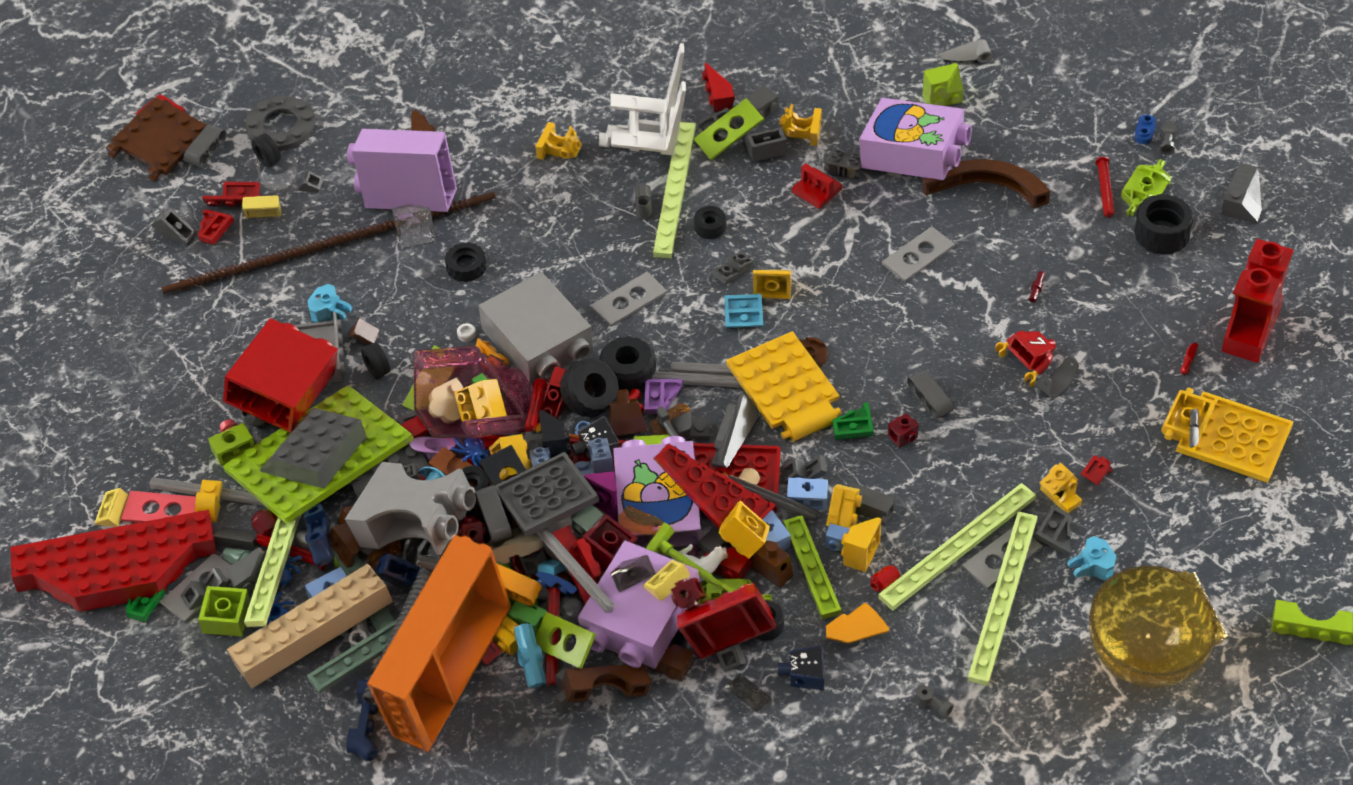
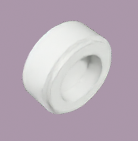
[457,323,476,342]

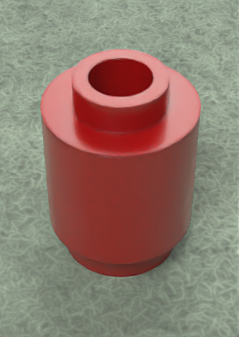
[870,565,900,593]

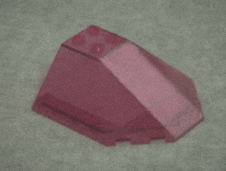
[414,346,534,438]

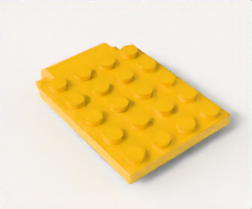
[726,331,842,442]
[1161,388,1294,483]

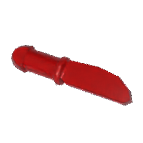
[1180,342,1198,375]

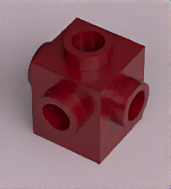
[887,413,919,448]
[457,515,486,544]
[671,578,706,610]

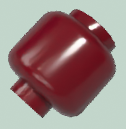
[251,509,278,537]

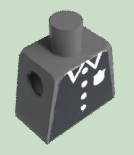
[571,416,620,461]

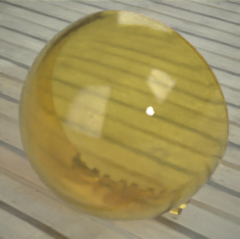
[1089,566,1228,688]

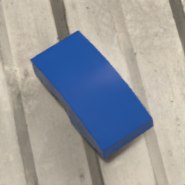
[536,572,578,595]

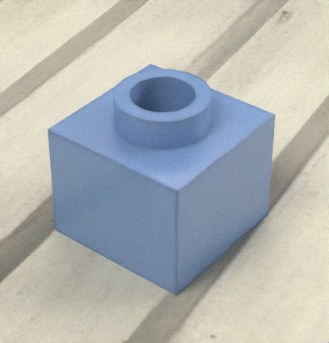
[825,523,849,552]

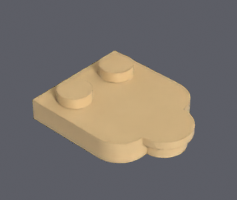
[429,377,463,424]

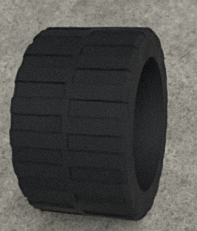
[1134,194,1193,254]

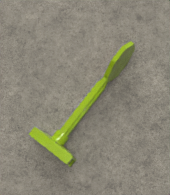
[646,522,735,593]

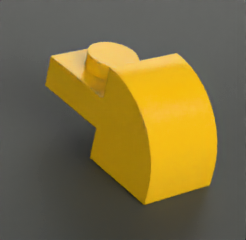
[195,480,223,523]

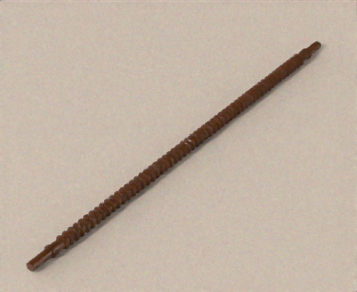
[161,192,496,294]

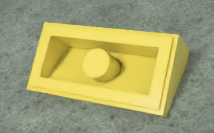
[242,195,281,218]
[95,488,129,527]
[643,560,690,601]

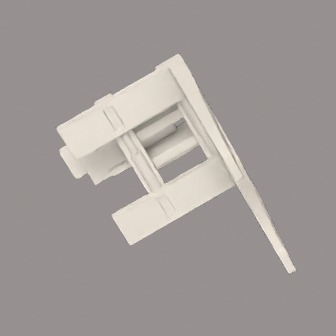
[599,43,686,155]

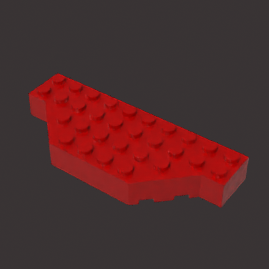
[10,510,217,612]

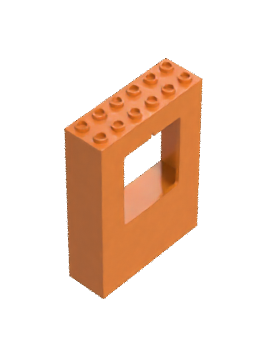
[367,535,511,752]

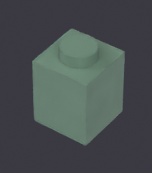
[572,505,603,535]

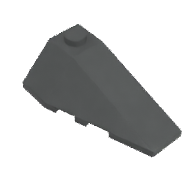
[1221,162,1262,224]

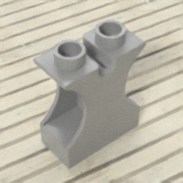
[345,462,476,555]

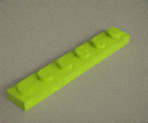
[783,515,841,619]

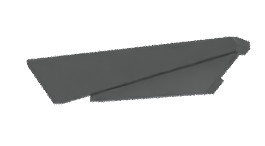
[712,393,761,468]

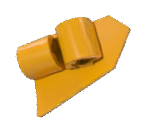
[826,603,889,644]

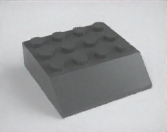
[260,408,367,489]

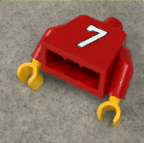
[995,331,1056,387]

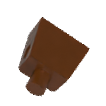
[609,389,647,436]
[751,541,793,588]

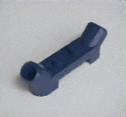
[304,504,334,566]
[346,679,378,762]

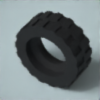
[445,242,486,282]

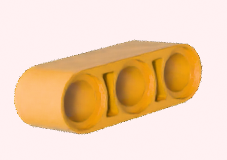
[497,564,542,606]

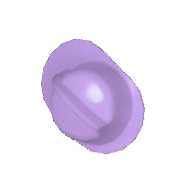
[409,436,456,461]

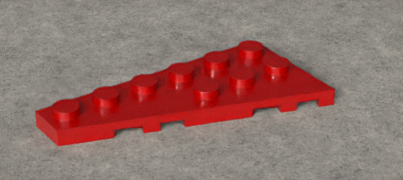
[653,444,776,530]

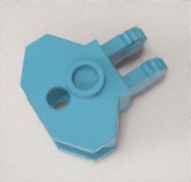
[308,284,353,323]
[1067,536,1116,581]

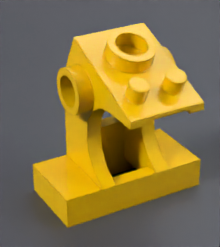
[779,104,822,146]
[535,122,582,160]
[1039,462,1082,513]

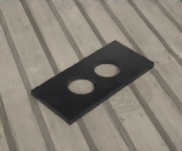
[480,445,526,524]

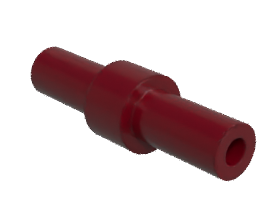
[1029,271,1045,303]

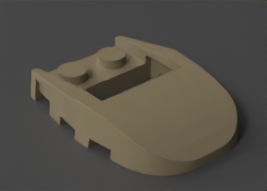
[488,527,545,565]

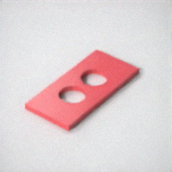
[121,491,196,523]

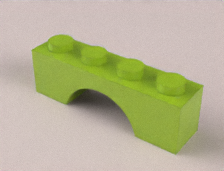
[1271,600,1353,645]

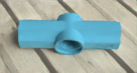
[514,623,546,688]

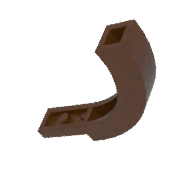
[922,159,1050,209]

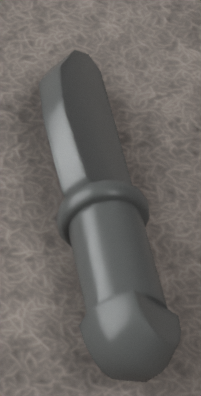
[1189,409,1199,448]

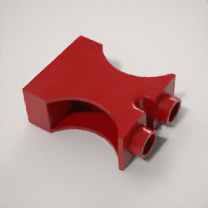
[1221,239,1294,363]

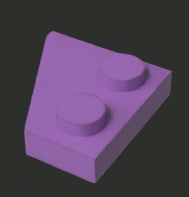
[645,379,683,414]

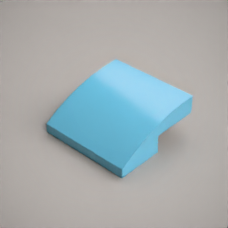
[724,294,763,328]

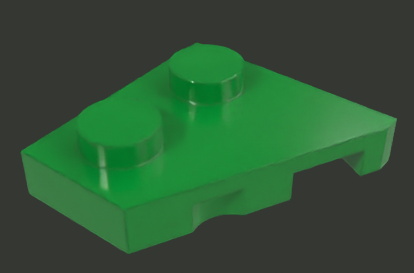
[832,402,874,440]
[126,588,165,622]

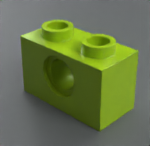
[208,423,254,466]

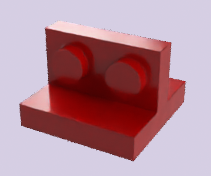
[792,163,843,209]

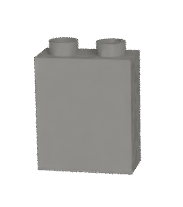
[478,271,594,385]

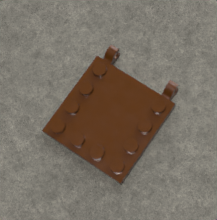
[106,97,207,181]

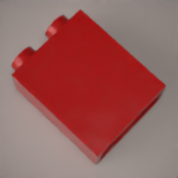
[223,318,338,433]

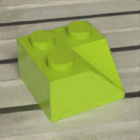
[922,63,963,106]
[198,586,250,636]

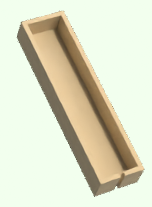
[227,564,393,688]

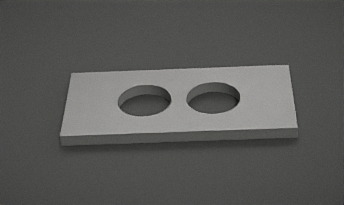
[882,226,955,282]
[591,272,667,327]
[962,527,1043,590]
[159,554,231,623]

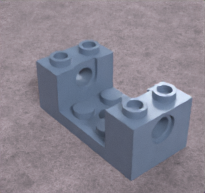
[529,438,614,476]

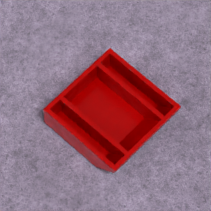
[677,583,777,659]

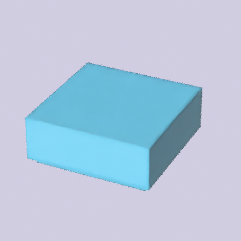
[538,559,567,575]

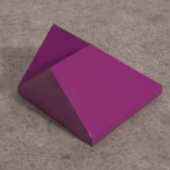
[584,472,618,522]

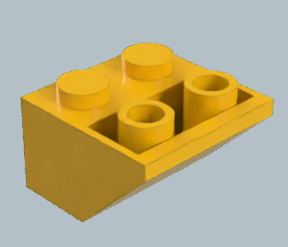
[454,379,507,429]

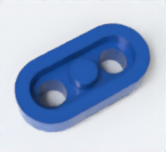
[1135,115,1156,145]

